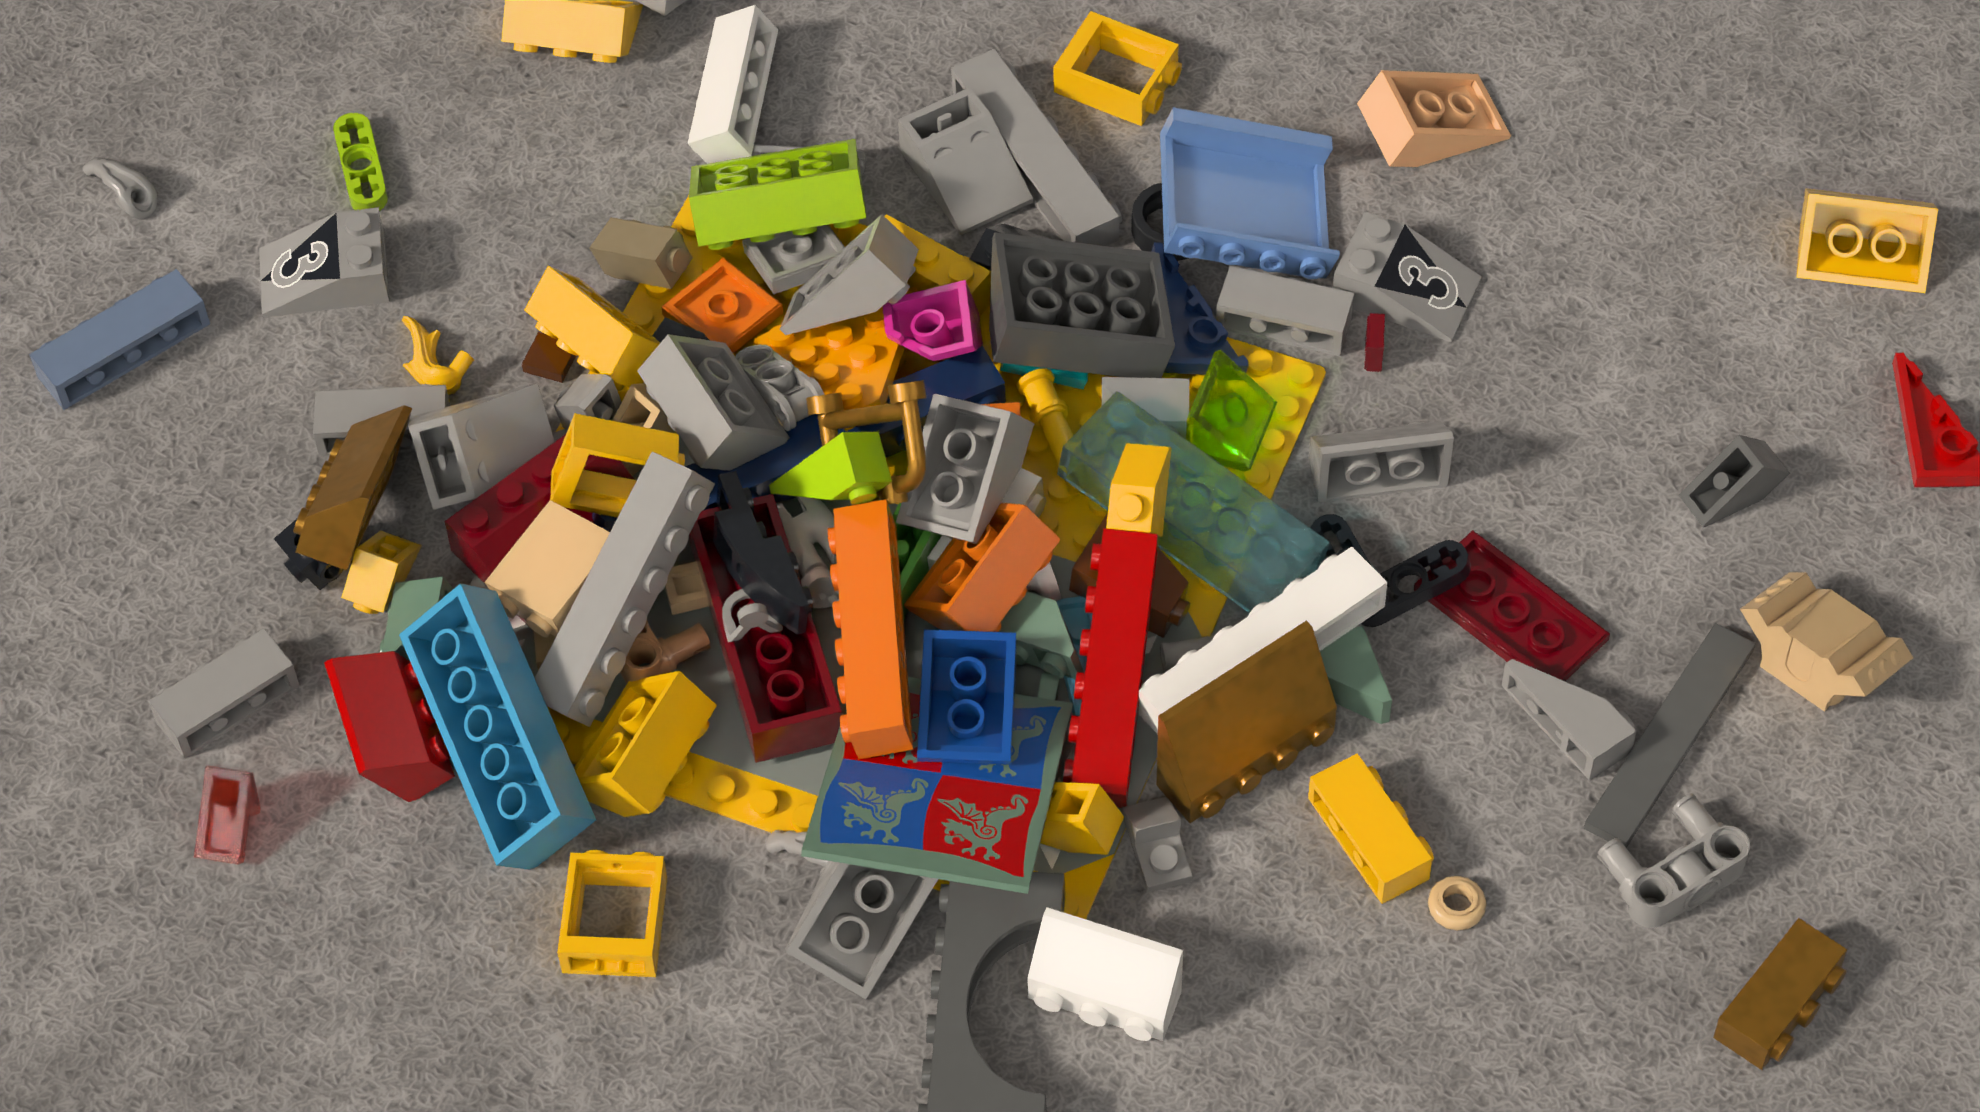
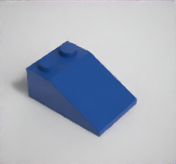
[917,629,1016,765]

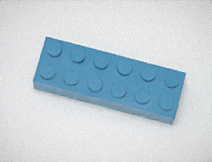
[399,583,596,870]

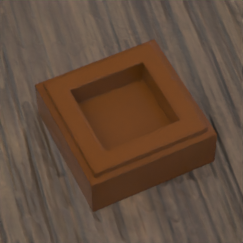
[522,331,576,383]

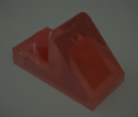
[194,765,261,865]

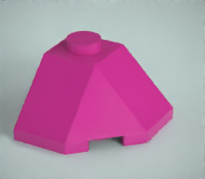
[883,280,983,361]

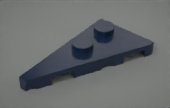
[1151,242,1249,376]

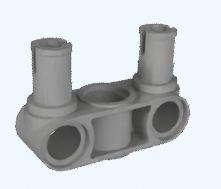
[1597,794,1750,928]

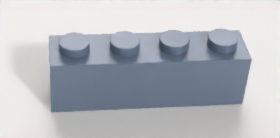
[29,269,210,410]

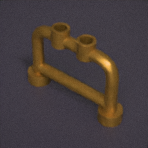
[806,380,926,505]

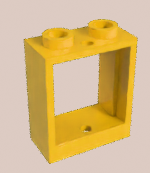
[1053,11,1182,126]
[550,413,685,518]
[557,850,667,977]

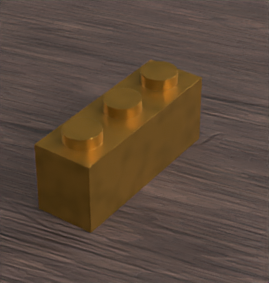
[1713,918,1847,1070]

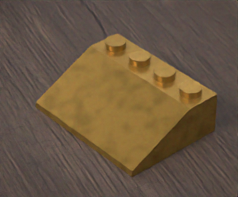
[1156,620,1337,823]

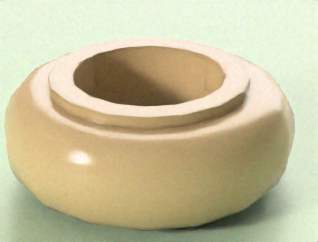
[1428,876,1487,931]

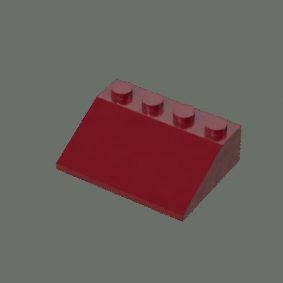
[444,434,635,631]

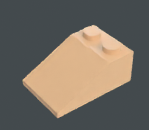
[1357,70,1511,167]

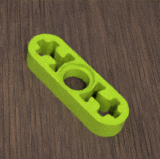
[333,113,388,211]

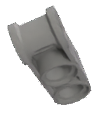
[735,344,825,431]

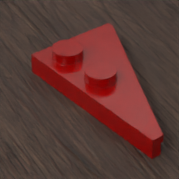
[1892,352,1980,487]

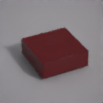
[1364,313,1385,372]

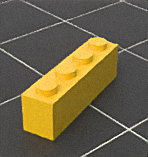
[524,266,660,391]

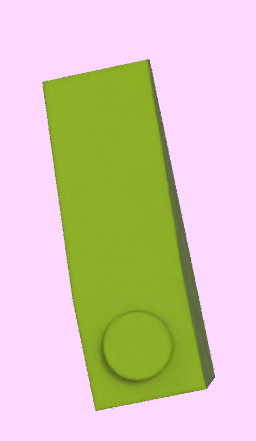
[769,432,892,505]

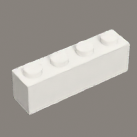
[688,5,778,164]

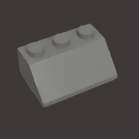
[637,334,790,471]
[1309,421,1454,503]

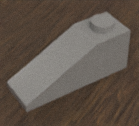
[1501,659,1636,780]

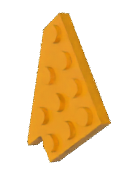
[753,286,918,431]

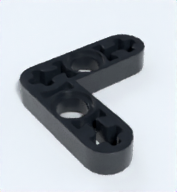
[1309,514,1471,627]

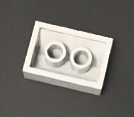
[1028,907,1183,1041]

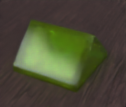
[1185,350,1277,472]

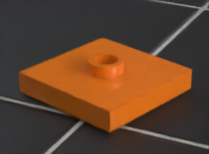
[661,257,783,353]

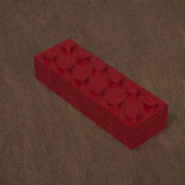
[689,494,842,763]

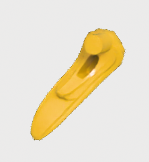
[402,316,474,395]

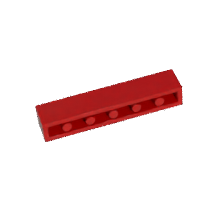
[1063,528,1158,808]

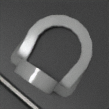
[722,589,783,642]

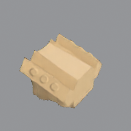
[1740,572,1913,712]

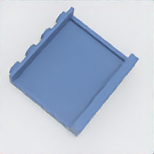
[1160,107,1340,279]

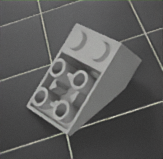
[898,87,1033,236]
[408,382,555,510]

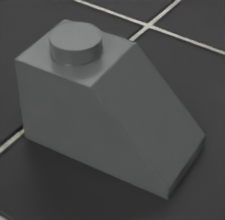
[1679,435,1790,527]

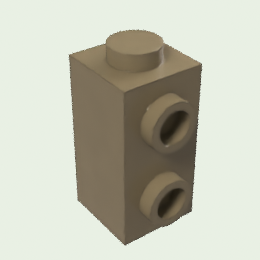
[590,217,693,289]

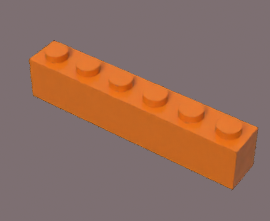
[828,499,913,759]

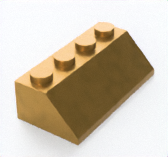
[293,405,413,570]

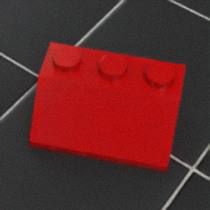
[324,651,455,802]

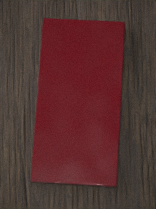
[1414,530,1610,681]

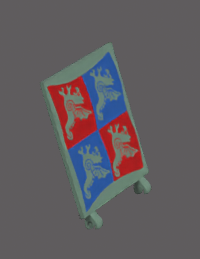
[801,673,1073,894]

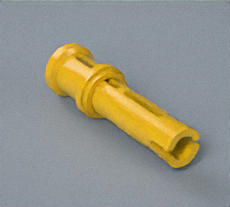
[1016,368,1095,496]

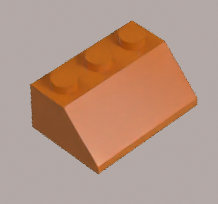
[904,503,1061,632]

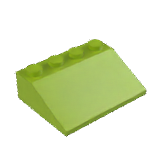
[689,139,866,250]

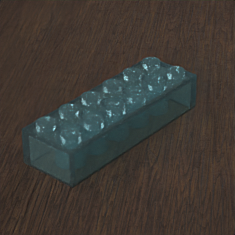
[1057,391,1330,613]

